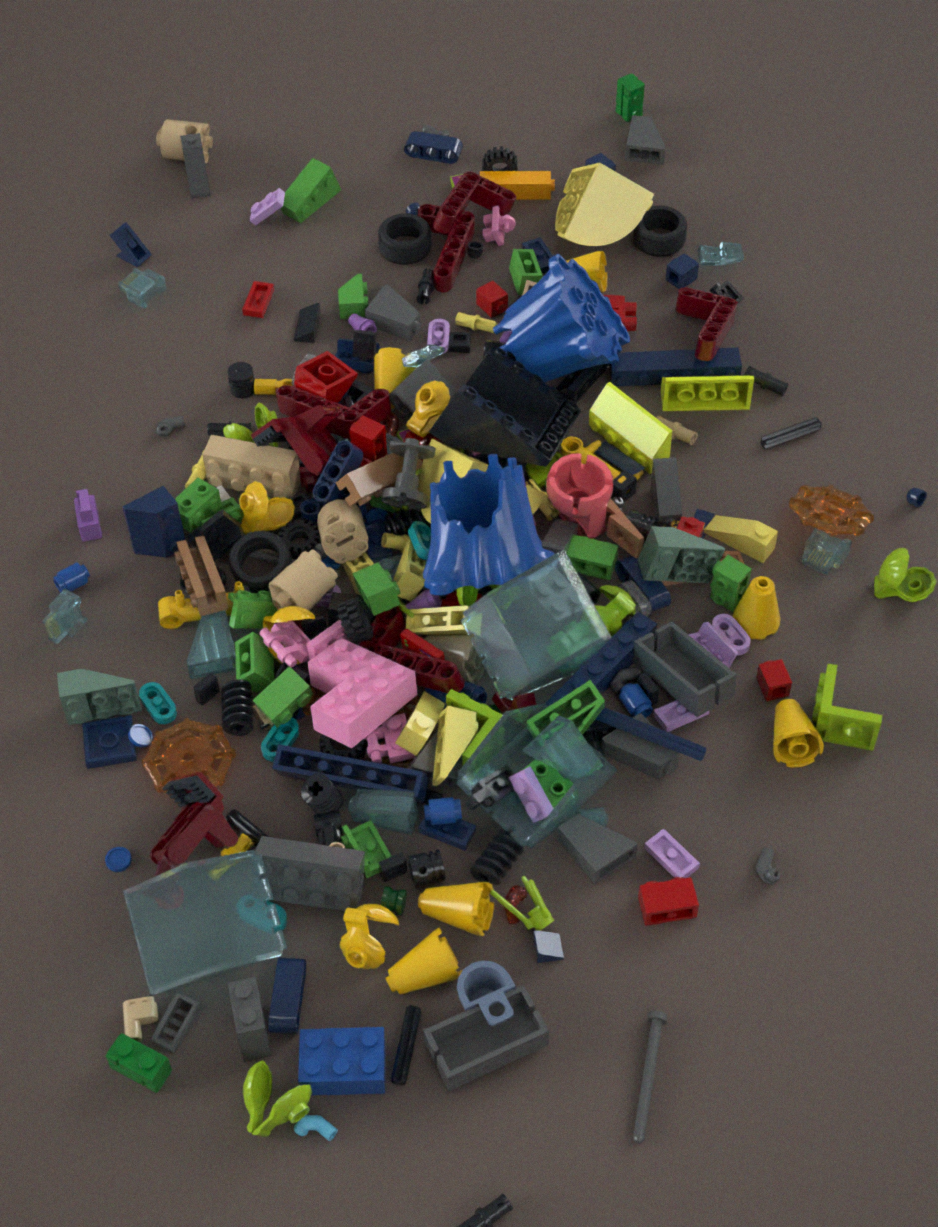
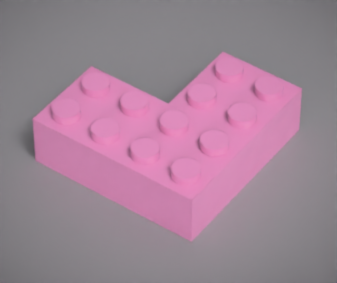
[308,637,417,748]

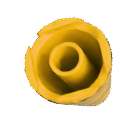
[566,251,608,292]
[374,347,417,409]
[733,576,781,640]
[773,699,824,768]
[418,882,494,936]
[385,927,462,995]

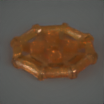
[789,484,874,537]
[141,718,236,793]

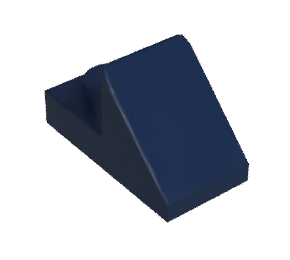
[109,222,152,267]

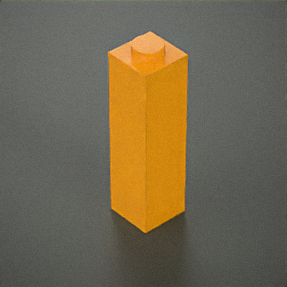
[480,171,555,200]

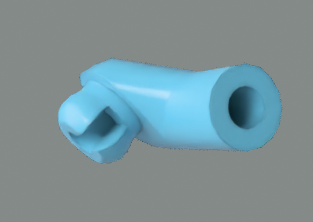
[294,1115,338,1141]

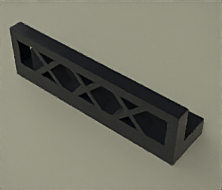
[556,352,620,403]

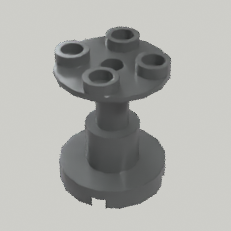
[381,438,436,510]

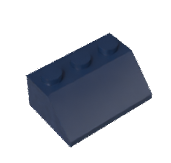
[122,485,185,558]

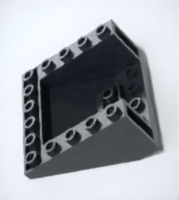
[429,345,581,467]

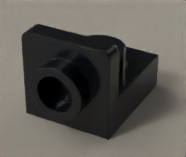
[709,280,744,304]

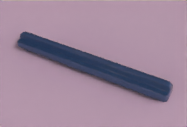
[595,707,707,761]

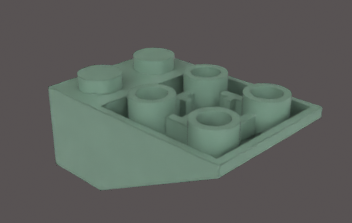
[637,526,725,583]
[57,669,142,725]

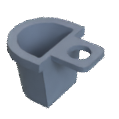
[457,960,515,1026]

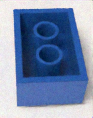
[298,1027,385,1096]

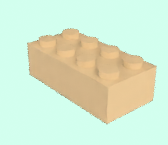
[202,435,301,499]

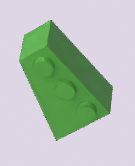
[280,158,341,223]
[526,680,605,766]

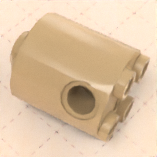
[156,119,213,163]
[317,499,368,564]
[268,550,338,611]

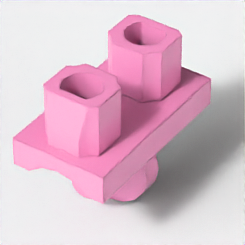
[483,206,516,246]

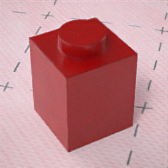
[476,280,508,318]
[756,659,792,701]

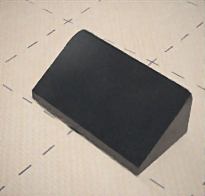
[294,303,321,343]

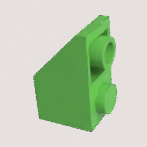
[338,274,369,320]

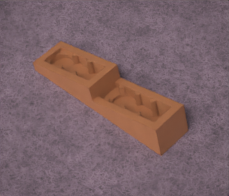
[605,498,644,559]

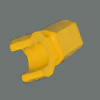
[254,379,293,395]

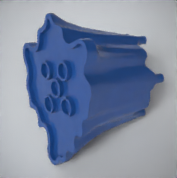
[493,254,630,383]
[423,454,557,595]

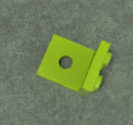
[812,664,882,751]
[446,689,503,786]

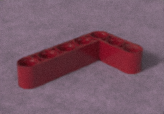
[433,171,516,234]
[418,204,475,293]
[675,287,738,361]
[276,385,392,440]
[359,606,465,693]

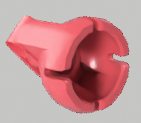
[546,454,613,539]

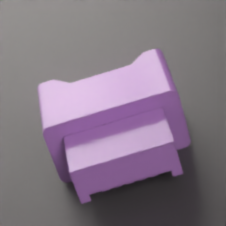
[74,489,102,542]

